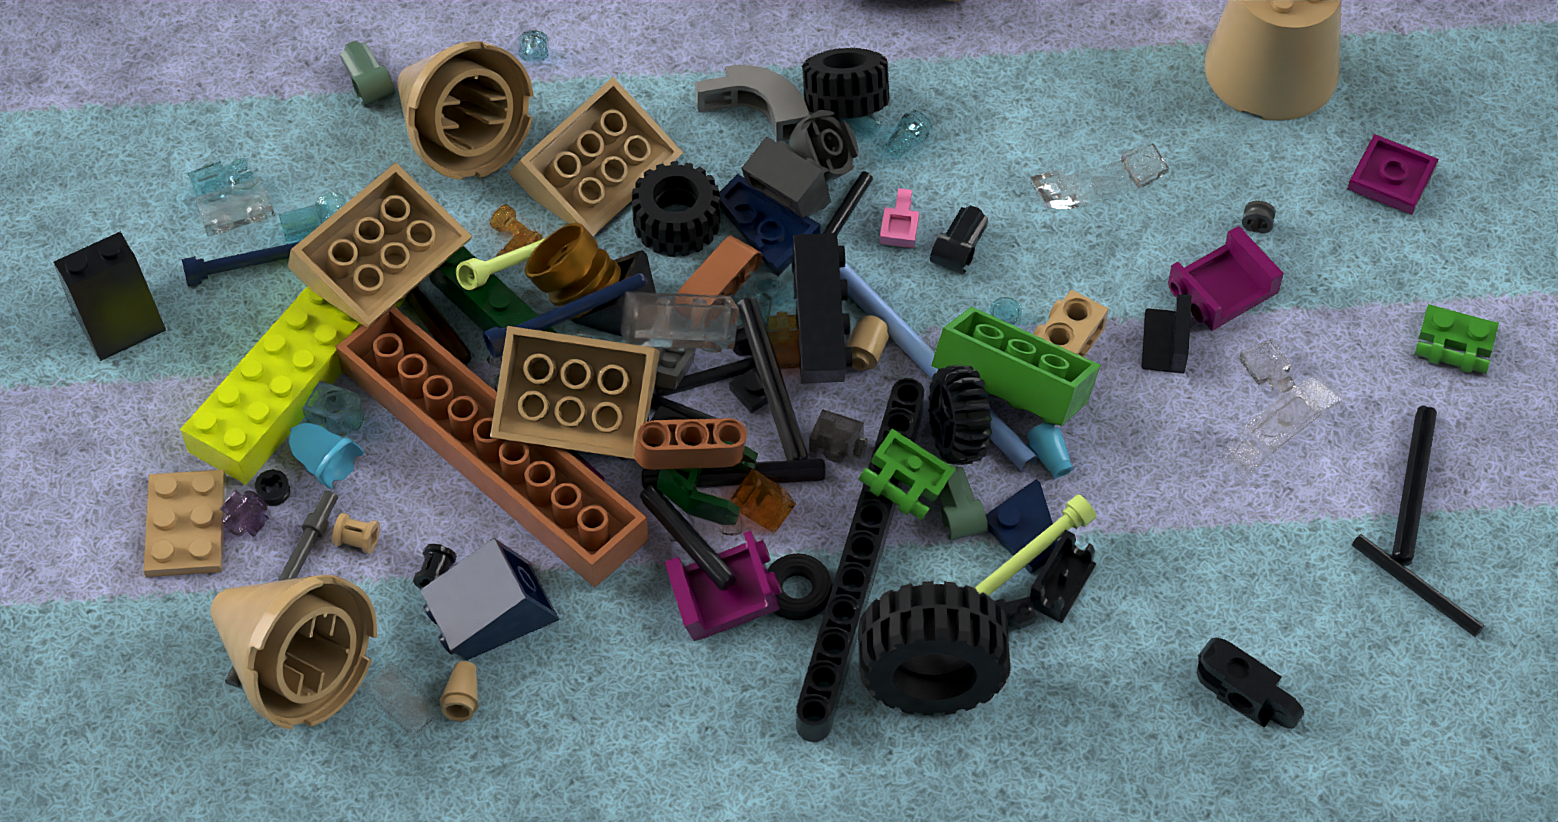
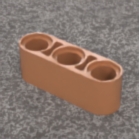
[673,235,762,327]
[634,418,747,470]

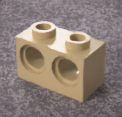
[1033,289,1109,357]

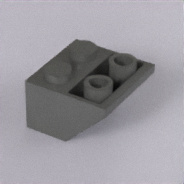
[741,136,832,218]

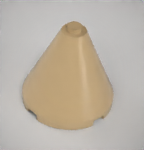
[397,41,534,180]
[210,575,377,730]

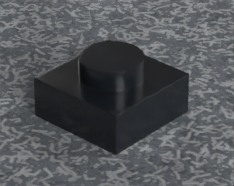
[729,366,768,414]

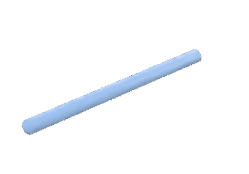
[840,262,1038,472]

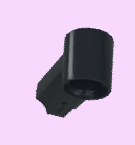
[930,205,988,275]

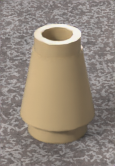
[440,661,479,721]

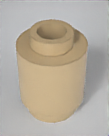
[846,316,889,371]

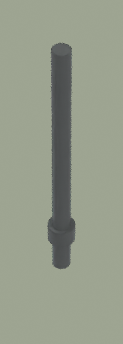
[225,491,338,688]

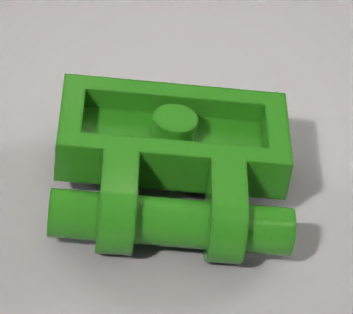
[1414,304,1499,374]
[858,429,955,521]

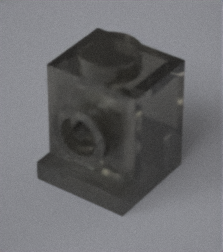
[809,409,868,464]

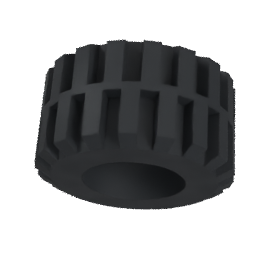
[802,48,890,119]
[632,161,720,257]

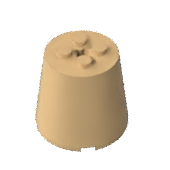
[1204,0,1342,121]

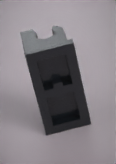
[1030,530,1097,623]

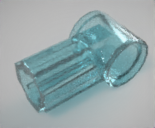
[279,193,347,244]

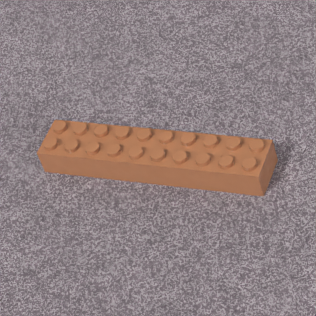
[336,306,649,588]

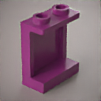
[1168,226,1284,331]
[665,530,782,641]

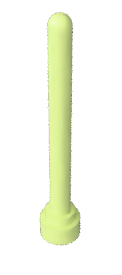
[456,238,545,290]
[975,494,1097,595]

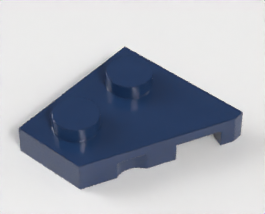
[986,479,1058,574]

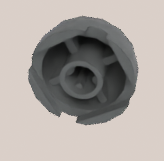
[789,110,858,182]

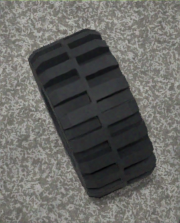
[858,581,1011,716]

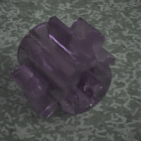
[220,490,269,537]

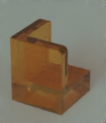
[731,469,796,533]

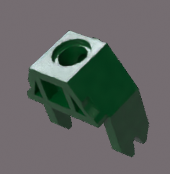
[657,441,758,525]

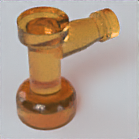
[490,204,543,256]

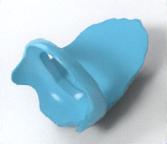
[288,423,364,489]

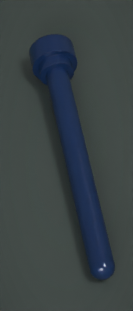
[181,242,299,287]
[483,273,647,359]

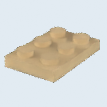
[144,469,226,577]

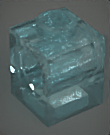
[302,380,365,439]

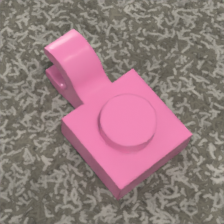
[879,188,919,248]

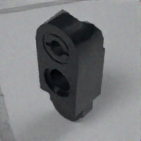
[1197,637,1304,729]

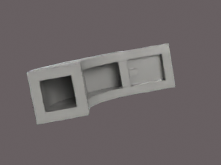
[695,65,809,142]

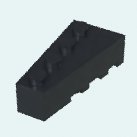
[791,233,852,384]

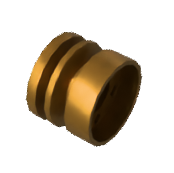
[524,222,622,319]

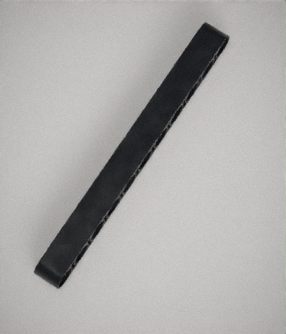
[796,378,925,742]

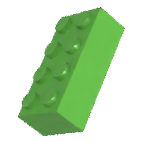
[931,306,1101,426]

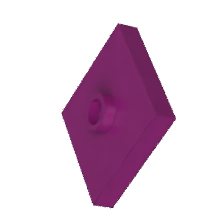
[1347,134,1439,215]

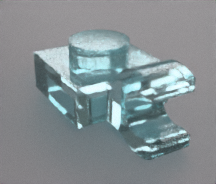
[188,158,255,203]

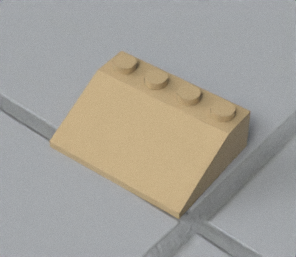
[509,77,683,236]
[288,163,472,328]
[490,326,660,459]

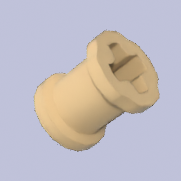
[332,513,380,554]

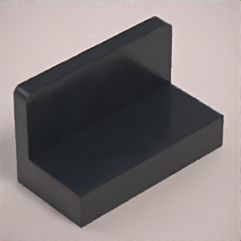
[1141,294,1192,374]

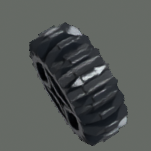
[928,365,993,465]

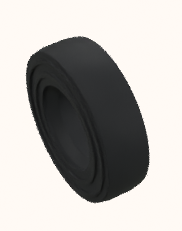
[767,553,832,620]

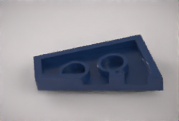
[719,174,821,278]

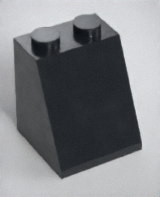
[53,231,166,361]

